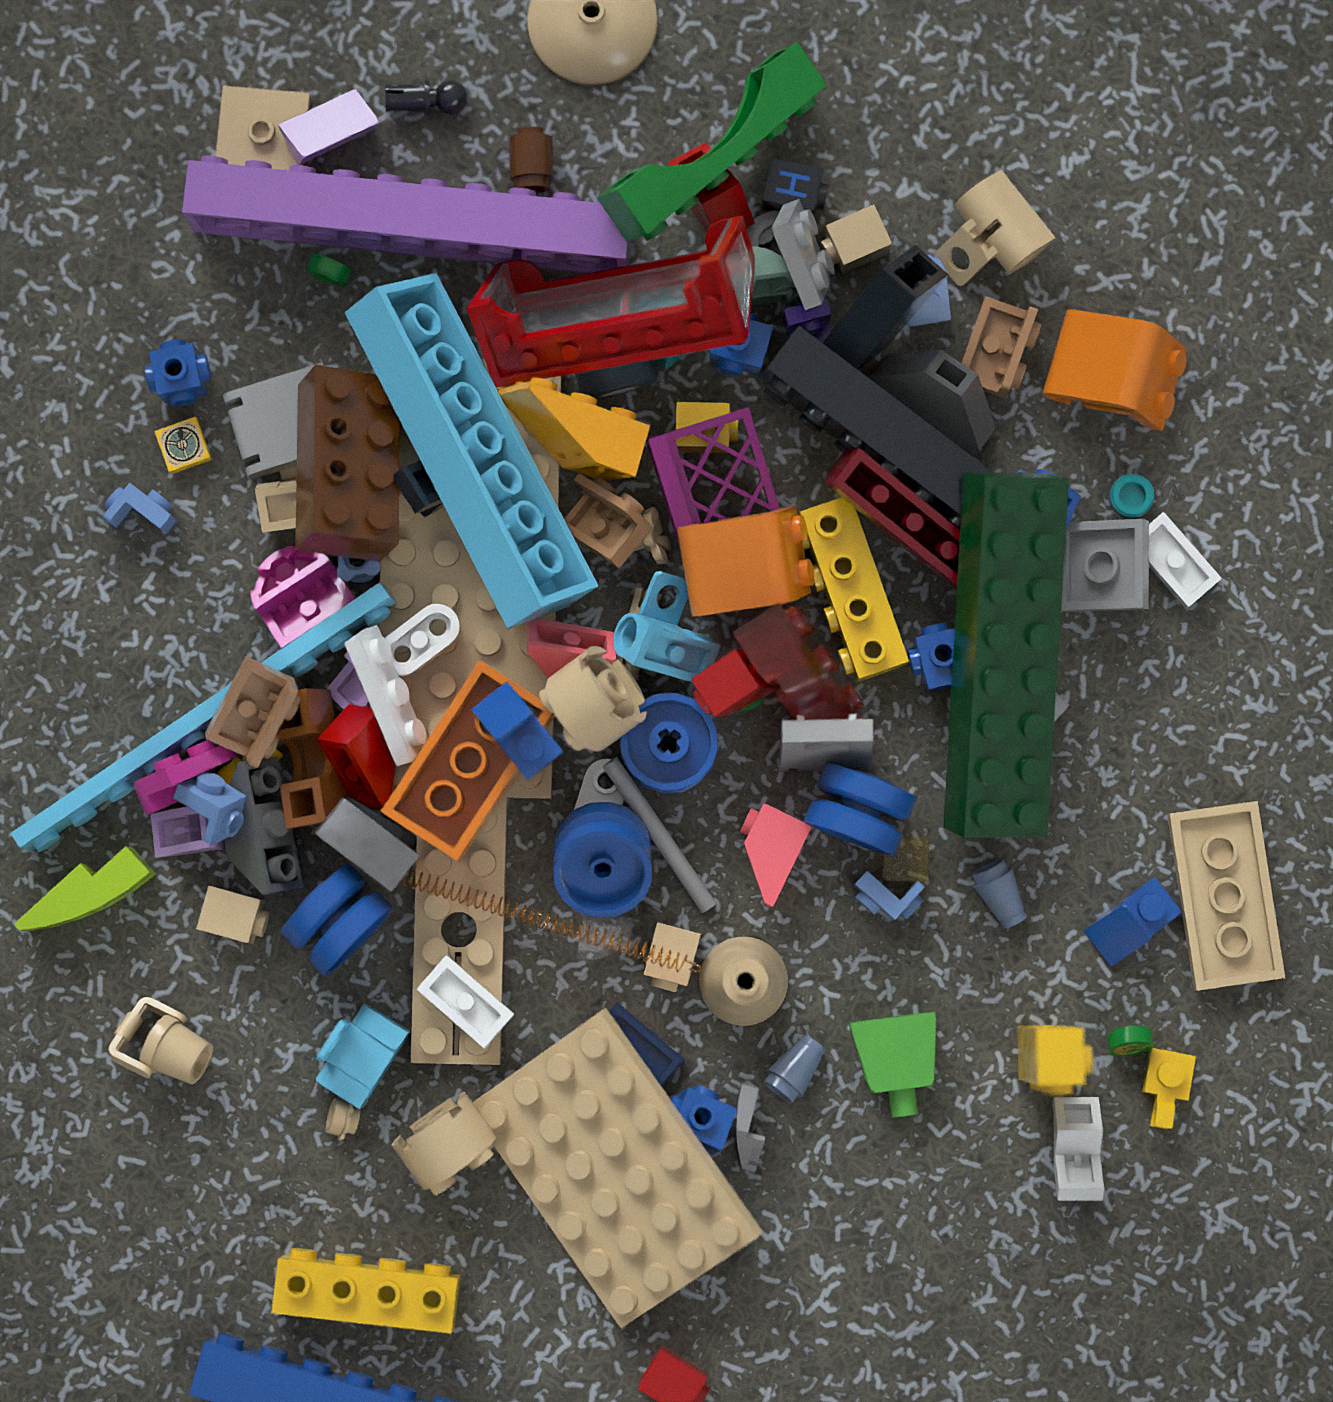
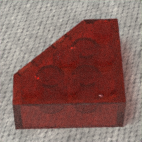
[733,603,864,720]

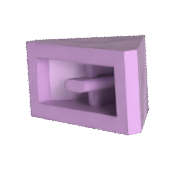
[150,806,224,858]

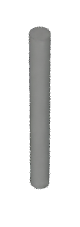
[602,757,716,913]

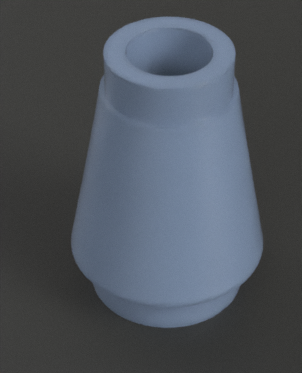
[971,859,1027,928]
[763,1035,826,1104]

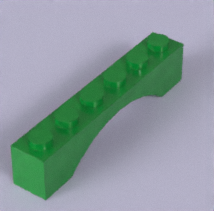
[596,42,827,242]

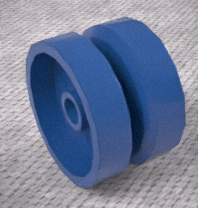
[620,693,718,794]
[803,763,917,857]
[553,802,652,918]
[280,863,394,977]

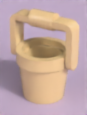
[109,997,213,1084]

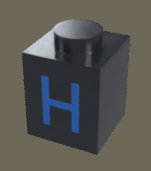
[761,158,829,216]

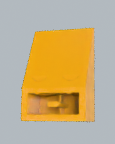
[497,378,650,481]

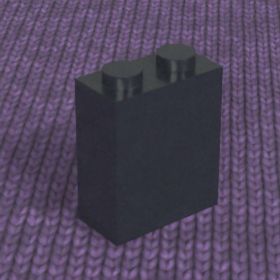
[822,245,948,370]

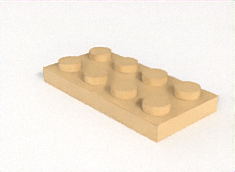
[1167,801,1285,991]

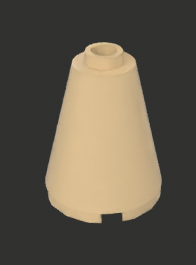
[699,937,788,1026]

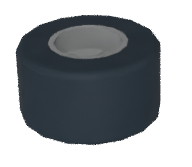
[575,359,658,400]

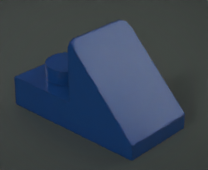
[471,682,564,781]
[1083,877,1182,966]

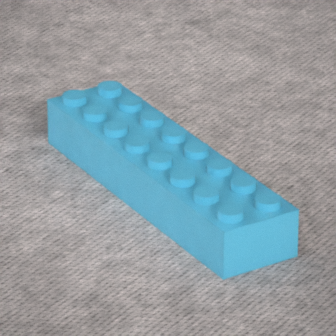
[345,273,598,629]

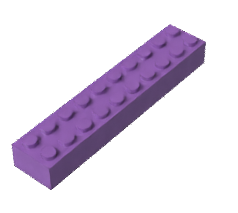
[182,156,631,273]

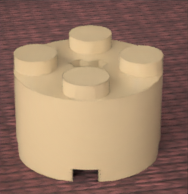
[539,646,646,751]
[391,1092,496,1195]

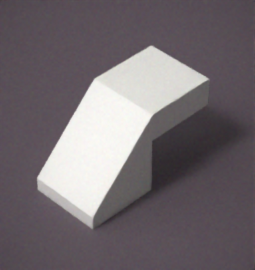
[1054,1097,1104,1201]

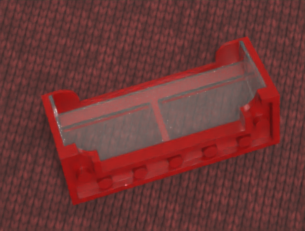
[467,216,755,388]

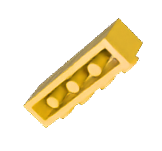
[799,497,909,682]
[1017,1025,1092,1094]
[271,1248,461,1333]

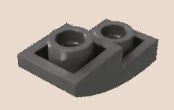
[315,797,419,892]

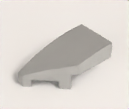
[736,1083,765,1172]

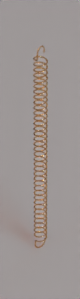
[398,869,702,972]

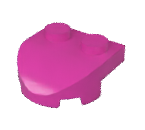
[251,546,355,649]
[134,740,238,815]

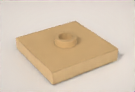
[216,86,311,170]

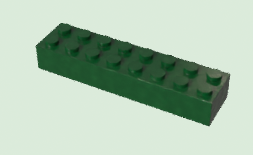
[943,472,1069,838]

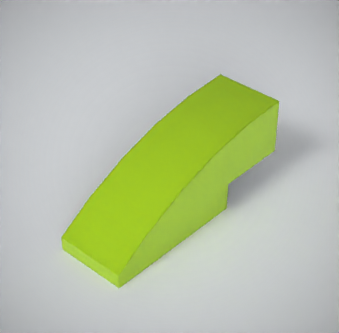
[14,846,156,931]

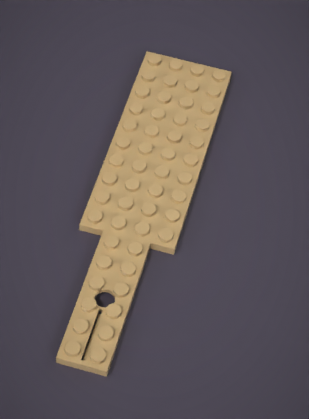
[378,359,562,1065]

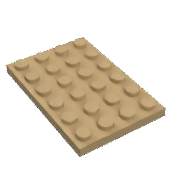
[472,1008,763,1328]

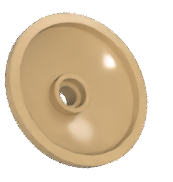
[527,0,657,85]

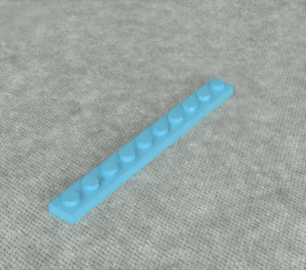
[10,582,397,852]

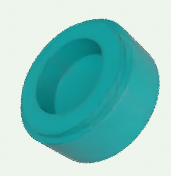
[1109,474,1154,519]

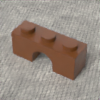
[277,688,347,829]

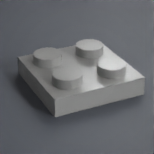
[771,199,835,310]
[1061,519,1149,612]

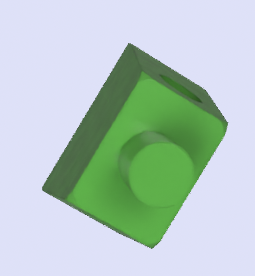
[848,1011,936,1117]

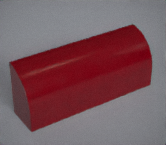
[825,448,960,591]

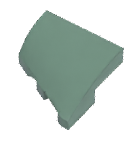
[734,246,802,313]

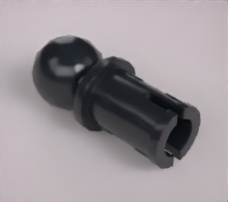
[385,80,469,115]

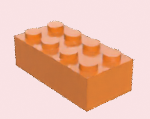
[381,660,556,862]

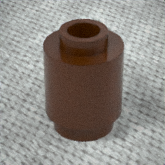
[509,126,554,194]

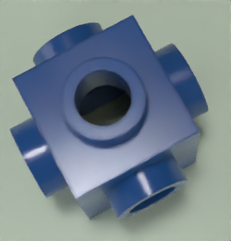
[710,310,774,376]
[145,339,211,406]
[907,623,955,693]
[670,1085,737,1155]

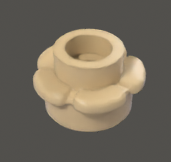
[326,1098,360,1141]

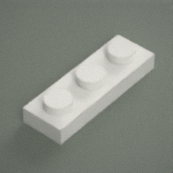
[344,625,427,766]

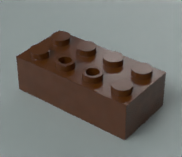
[295,365,399,562]

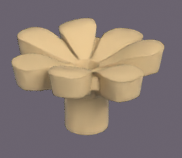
[633,507,671,564]

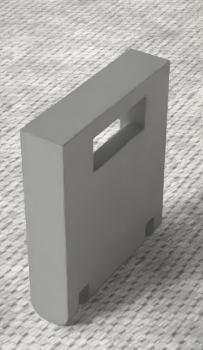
[223,362,341,479]
[779,714,874,772]

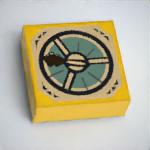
[154,416,212,474]

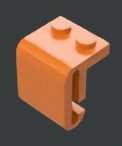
[1042,309,1187,431]
[677,506,815,616]

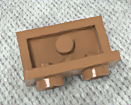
[961,296,1041,398]
[564,473,653,568]
[205,656,300,769]

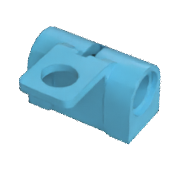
[613,571,721,682]
[316,1003,411,1109]

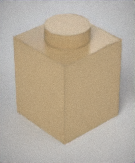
[821,204,892,274]
[196,886,270,944]
[644,922,701,992]

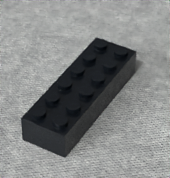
[760,326,992,530]

